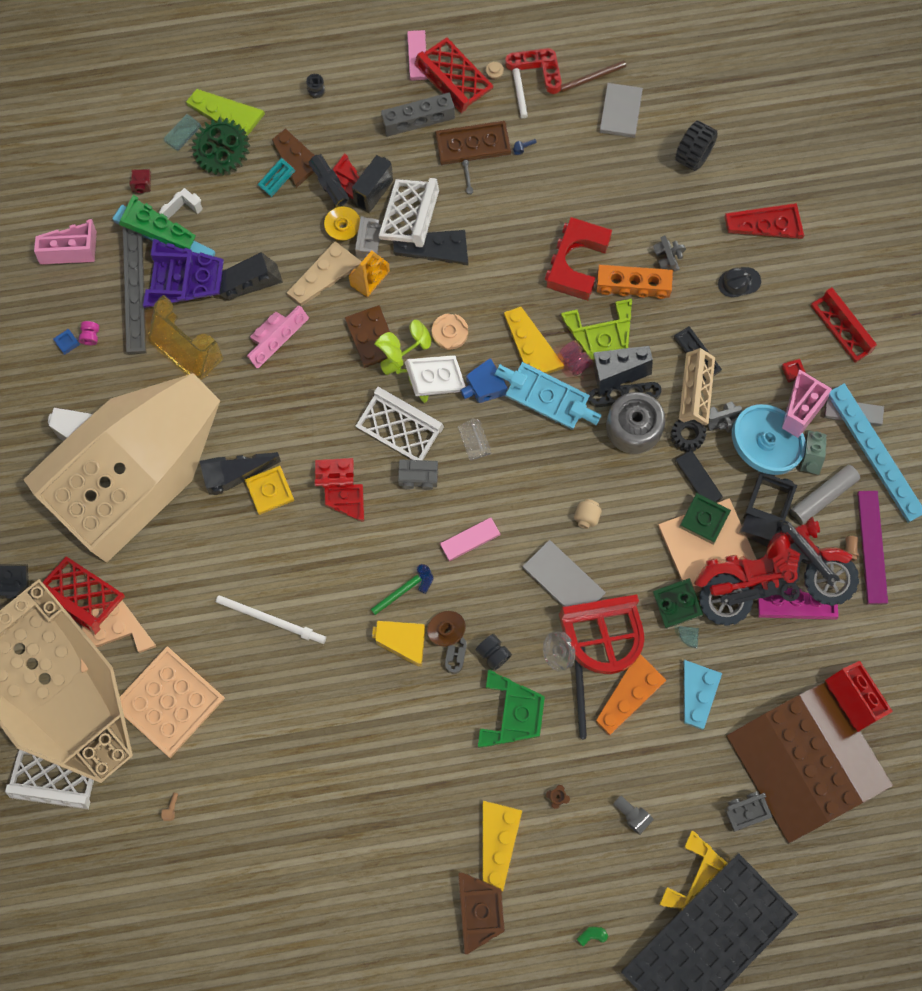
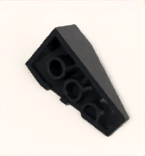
[200,452,281,495]

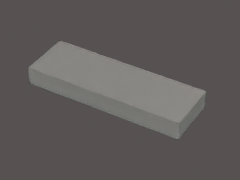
[824,398,884,426]

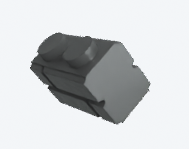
[398,460,438,490]

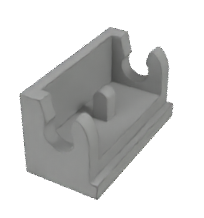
[355,216,382,258]

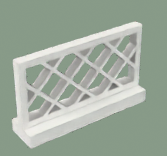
[379,178,439,247]
[356,387,444,460]
[5,749,94,809]

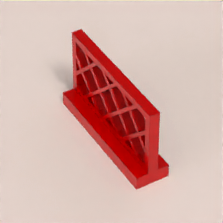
[414,37,494,114]
[42,556,125,635]

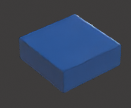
[53,329,80,355]

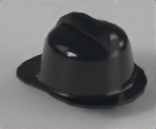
[718,267,762,298]

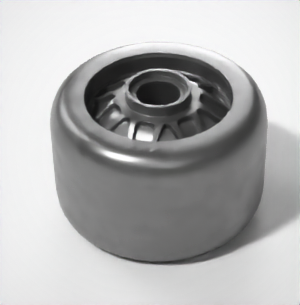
[606,392,665,454]

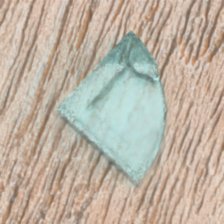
[678,626,699,649]

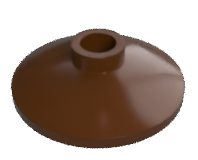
[427,611,466,647]

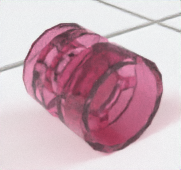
[558,340,593,376]

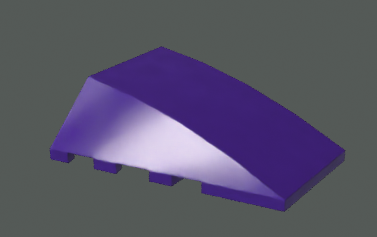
[143,239,224,308]

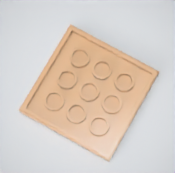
[658,498,757,593]
[120,646,225,758]

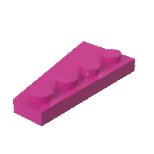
[757,588,839,620]

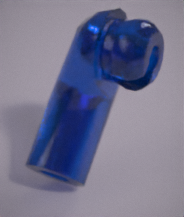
[417,564,434,594]

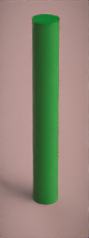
[370,575,422,615]

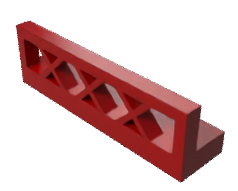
[811,287,877,363]

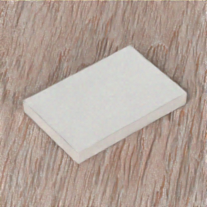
[405,356,466,396]

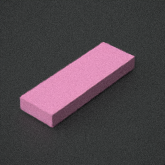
[408,30,428,81]
[440,518,500,562]

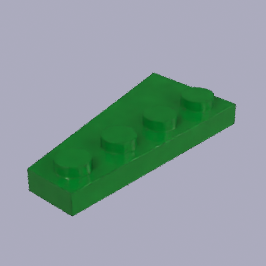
[119,194,196,249]

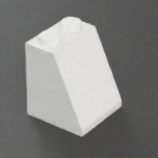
[48,408,93,441]

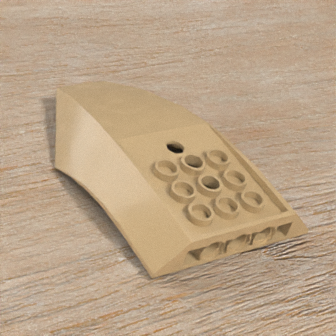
[24,373,220,563]
[0,579,133,783]

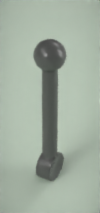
[462,160,473,195]

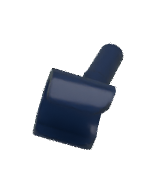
[513,139,537,155]

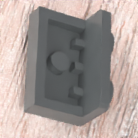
[724,791,772,832]

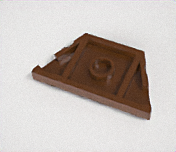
[458,872,505,955]

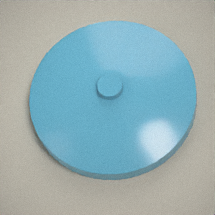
[732,404,806,475]

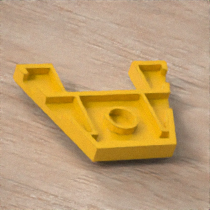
[659,831,727,909]

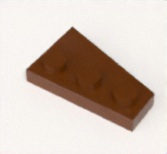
[272,128,315,188]

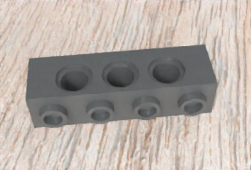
[381,93,455,137]

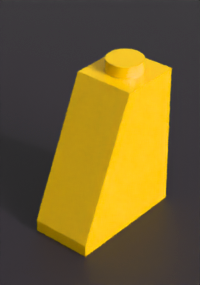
[372,621,425,667]

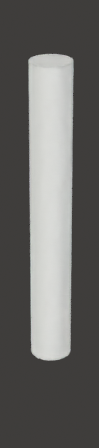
[512,68,528,118]

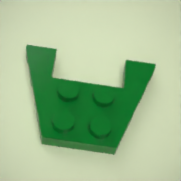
[478,670,545,748]

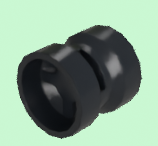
[306,73,325,98]

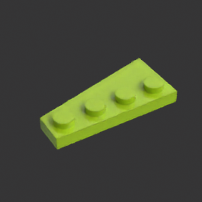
[186,89,265,136]

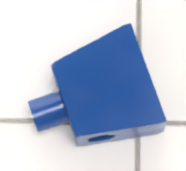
[460,358,508,403]

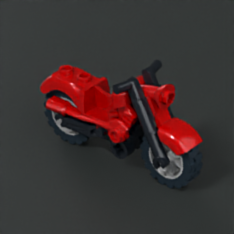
[694,517,859,626]

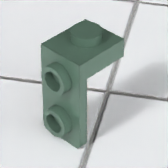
[800,431,827,475]

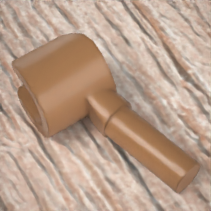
[162,793,178,821]

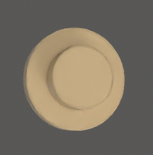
[486,62,504,79]

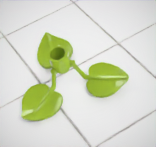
[374,320,431,403]

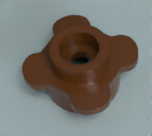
[546,785,570,809]

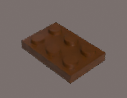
[345,305,390,368]

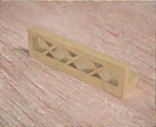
[679,348,715,425]

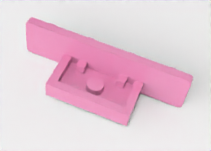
[247,306,309,368]

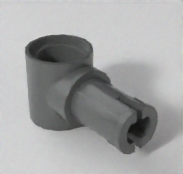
[613,796,654,835]

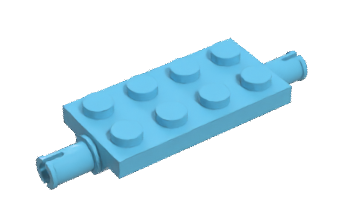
[495,362,601,430]

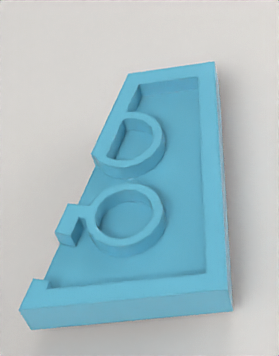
[683,660,722,730]

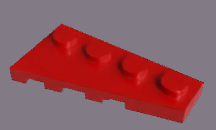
[724,203,805,239]

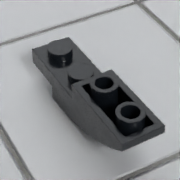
[739,515,819,564]

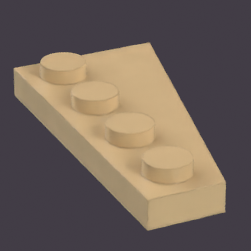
[287,241,362,306]

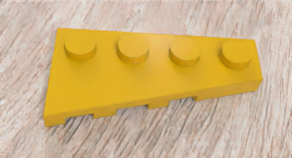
[504,307,564,374]
[483,801,522,892]

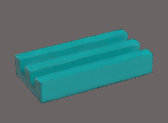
[257,158,296,197]

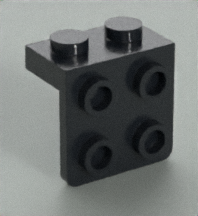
[0,564,29,599]

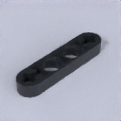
[588,382,662,407]

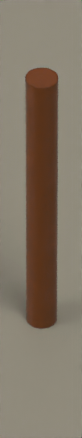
[561,60,626,92]

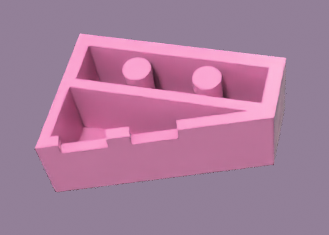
[34,219,97,264]
[782,369,832,438]

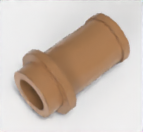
[845,536,859,562]

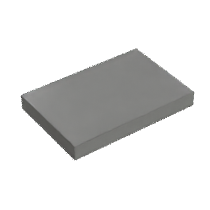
[600,83,643,138]

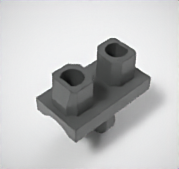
[653,235,686,272]
[708,402,742,433]

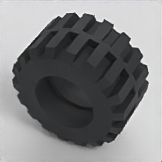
[675,120,718,171]

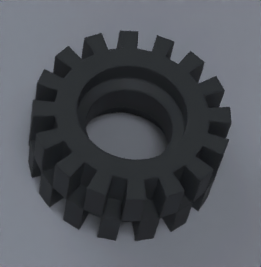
[671,419,706,452]

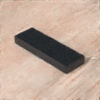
[674,326,722,381]
[675,450,723,502]

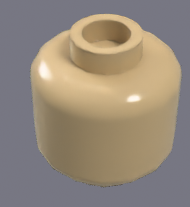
[574,499,602,529]

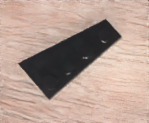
[393,230,468,266]

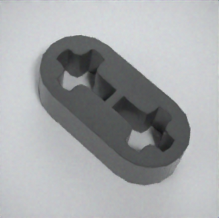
[445,637,466,674]

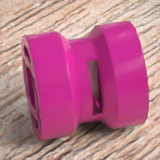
[79,321,100,346]

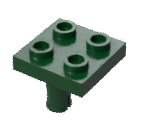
[653,578,704,629]

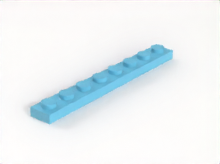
[829,383,922,523]

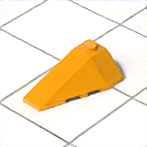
[349,250,390,298]

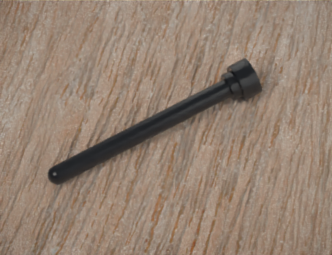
[572,647,587,740]

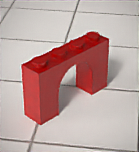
[545,217,612,301]

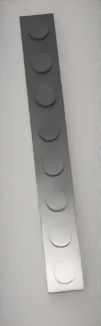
[122,214,146,354]

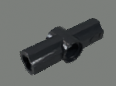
[308,154,350,207]

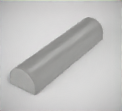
[789,464,860,525]

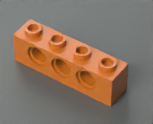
[596,265,673,299]

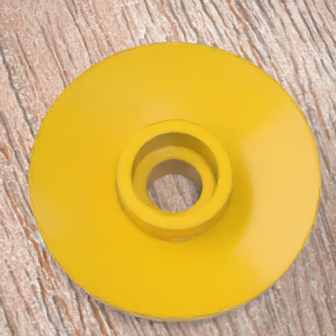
[324,207,360,240]

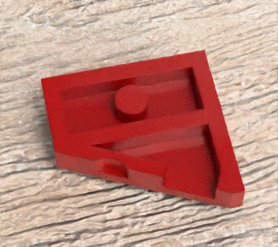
[333,153,359,200]
[325,484,364,522]

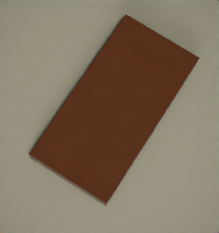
[435,121,511,165]

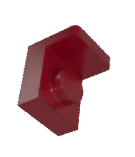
[129,169,151,194]

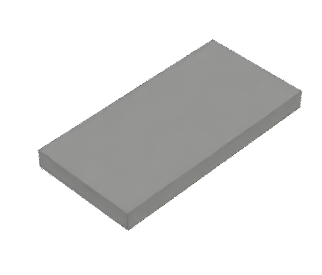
[523,540,606,607]

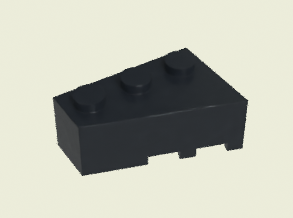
[219,252,283,300]

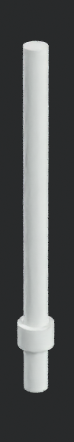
[216,595,326,644]

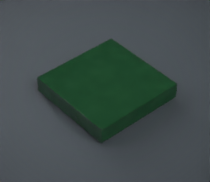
[679,493,731,545]

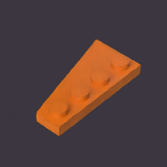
[596,654,667,736]

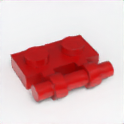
[315,458,354,488]

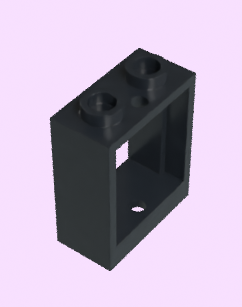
[743,472,797,523]

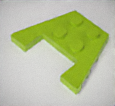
[561,299,632,363]

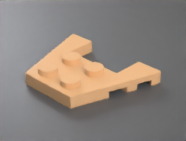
[81,600,156,673]

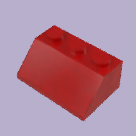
[825,661,893,732]

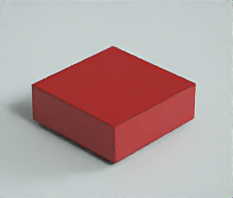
[781,359,806,383]

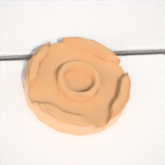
[432,313,468,350]

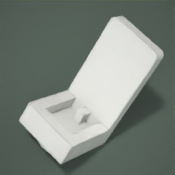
[159,188,203,219]

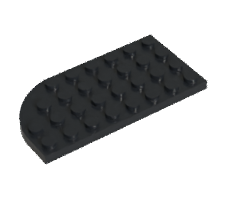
[621,852,798,991]

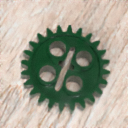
[192,118,250,176]

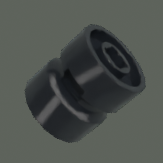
[475,633,513,671]

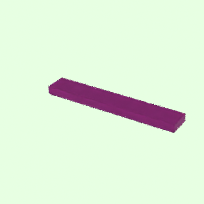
[857,491,888,605]

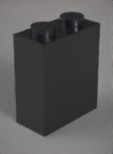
[352,155,393,213]

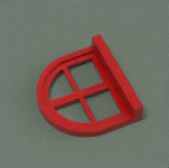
[559,594,644,674]

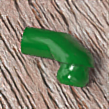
[576,927,608,946]

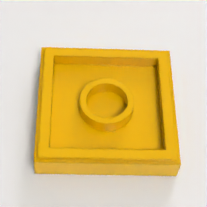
[245,466,295,515]

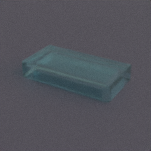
[164,114,201,151]

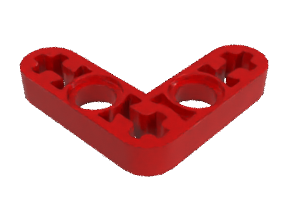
[506,48,562,94]

